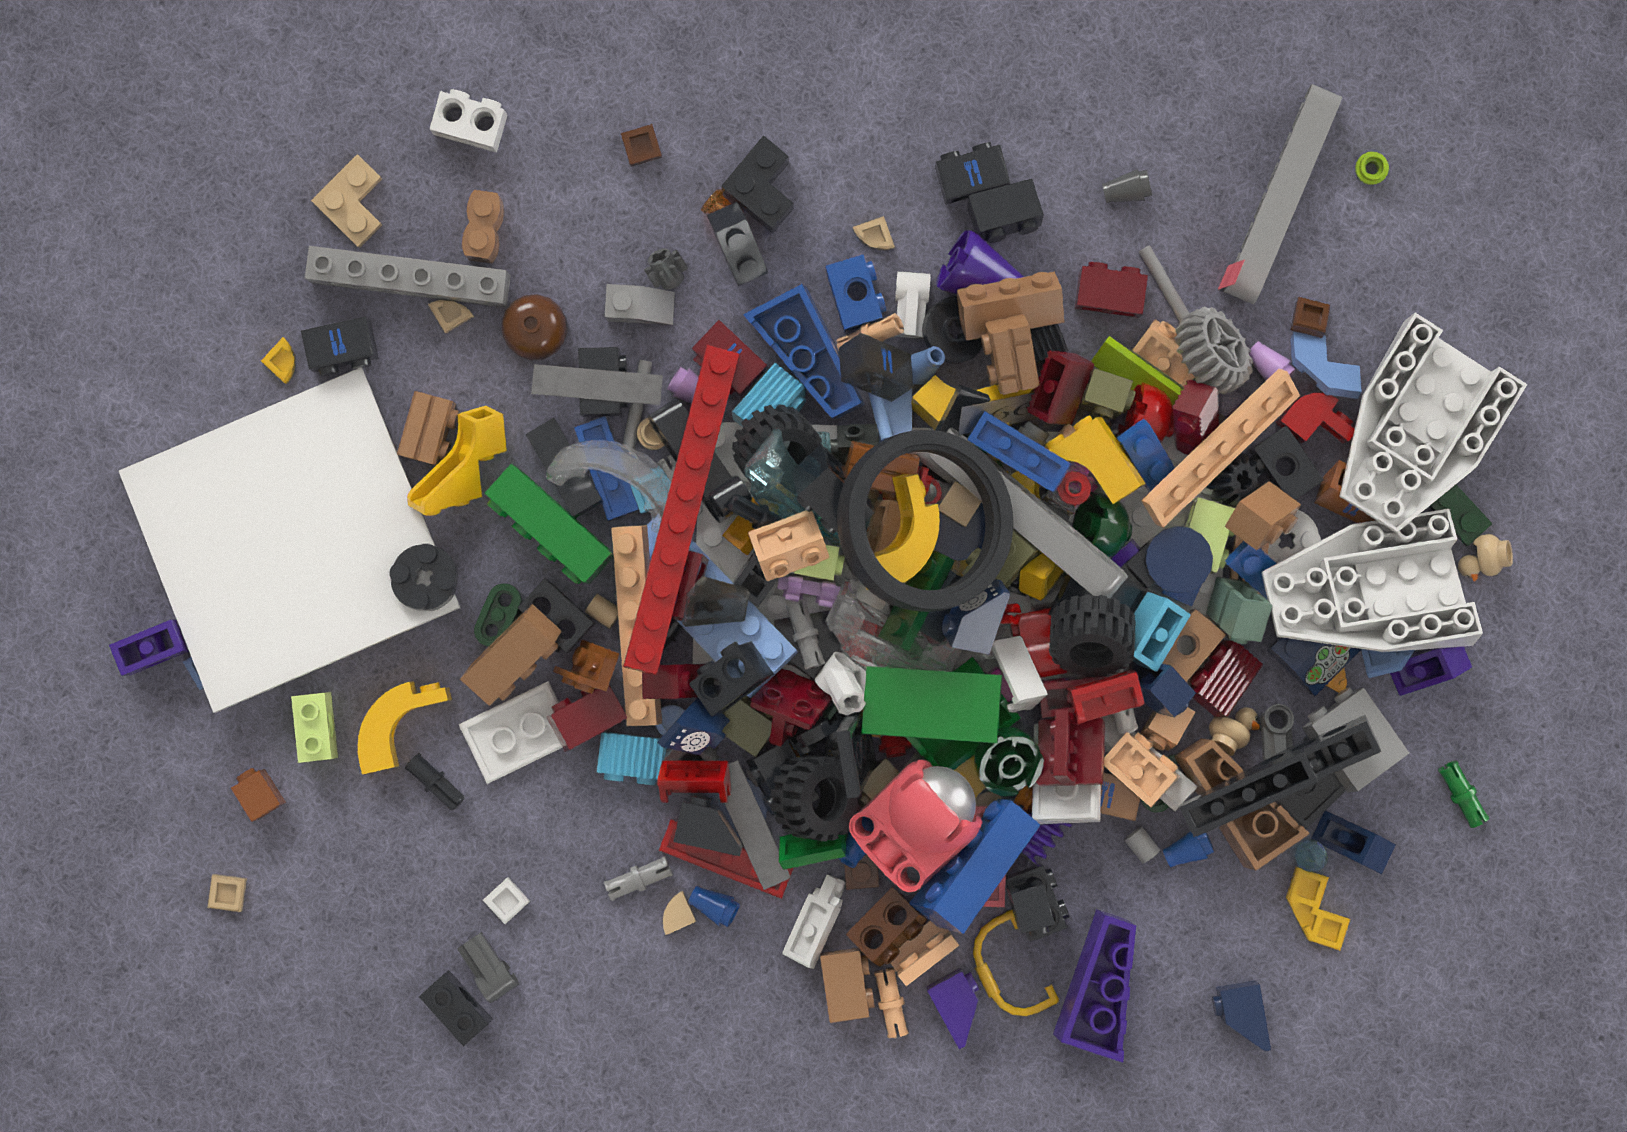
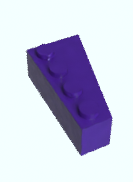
[1053,909,1136,1063]

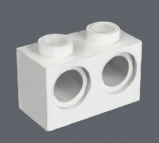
[430,89,507,153]

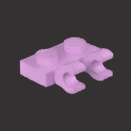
[777,574,845,608]

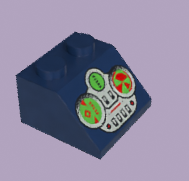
[1267,637,1361,697]

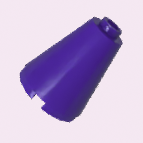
[936,230,1024,294]

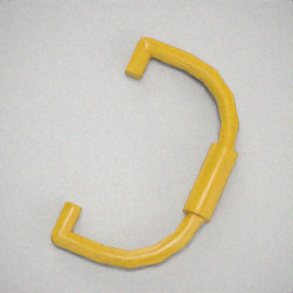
[973,910,1059,1016]

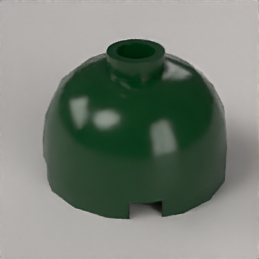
[1072,492,1132,557]
[974,727,1044,796]

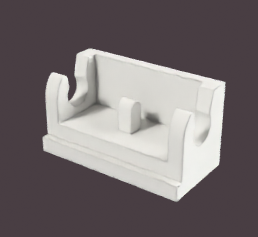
[983,636,1048,712]

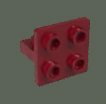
[750,668,833,747]
[1036,710,1105,786]

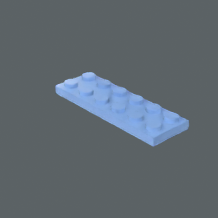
[647,510,798,698]

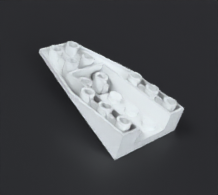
[1339,313,1527,533]
[1261,509,1483,652]

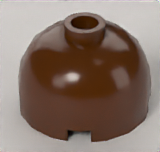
[501,294,568,361]

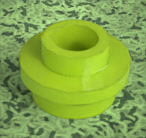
[1355,152,1389,185]

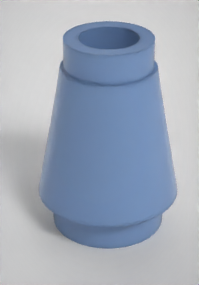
[903,346,945,385]

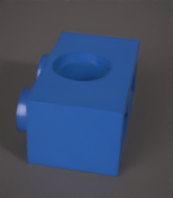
[825,254,887,332]

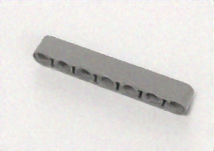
[1223,84,1342,305]
[929,428,1128,598]

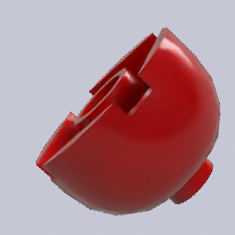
[1118,382,1174,443]

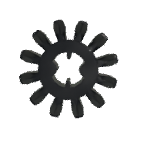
[1206,453,1262,508]

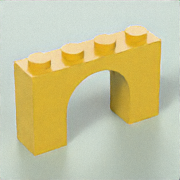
[1006,415,1146,556]

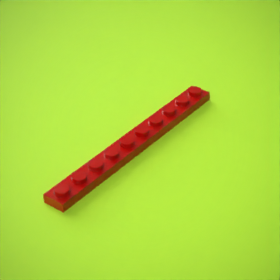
[623,345,739,676]

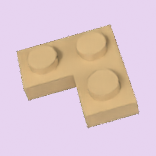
[311,154,382,248]

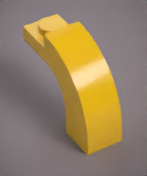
[866,474,940,590]
[357,681,452,774]

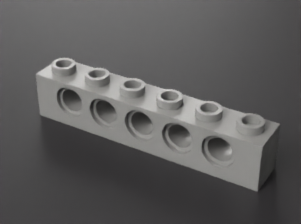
[305,246,511,308]

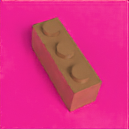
[957,271,1064,340]
[460,604,561,706]

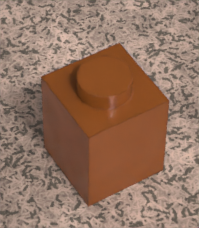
[231,768,286,822]

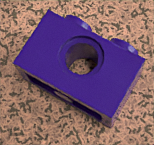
[109,620,189,676]

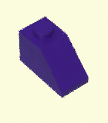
[1390,646,1472,696]
[926,968,980,1049]

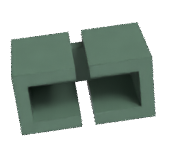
[1206,577,1273,644]

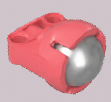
[849,760,982,892]

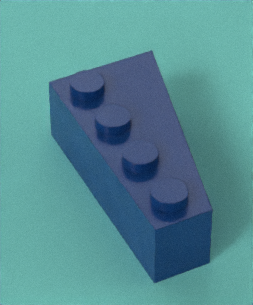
[743,284,865,419]
[909,798,1040,934]

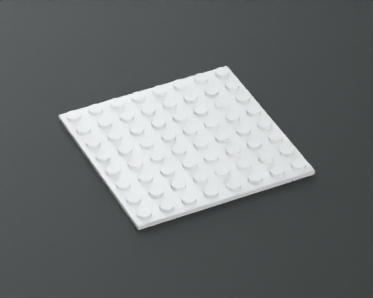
[119,368,461,713]

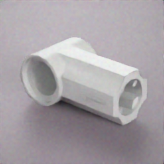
[895,271,930,338]
[815,652,866,716]

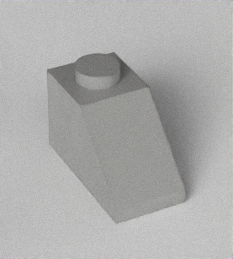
[605,284,675,325]

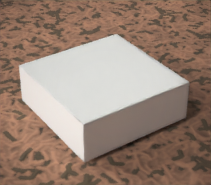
[483,877,530,924]

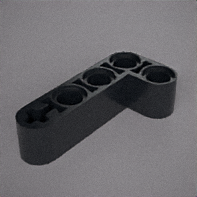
[648,398,752,523]

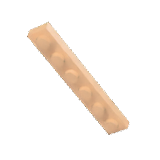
[1141,369,1300,528]
[611,525,662,726]

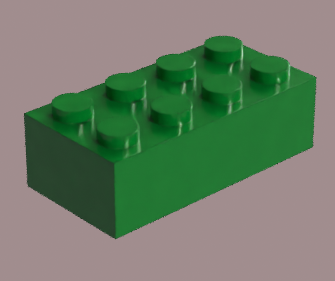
[484,463,614,584]

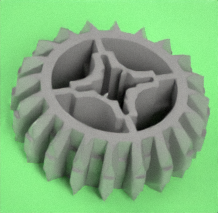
[1174,306,1253,395]

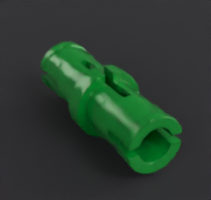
[1438,760,1489,828]

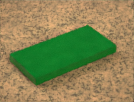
[862,666,1002,744]

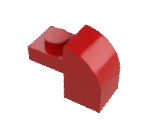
[1275,393,1355,443]

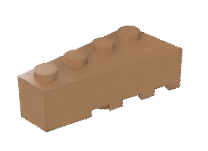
[1174,738,1310,871]

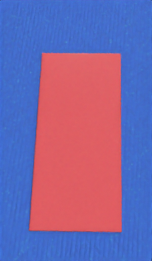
[1218,259,1245,290]

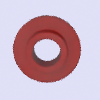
[1057,471,1091,505]
[878,736,912,758]

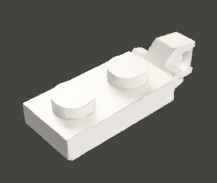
[782,875,846,969]

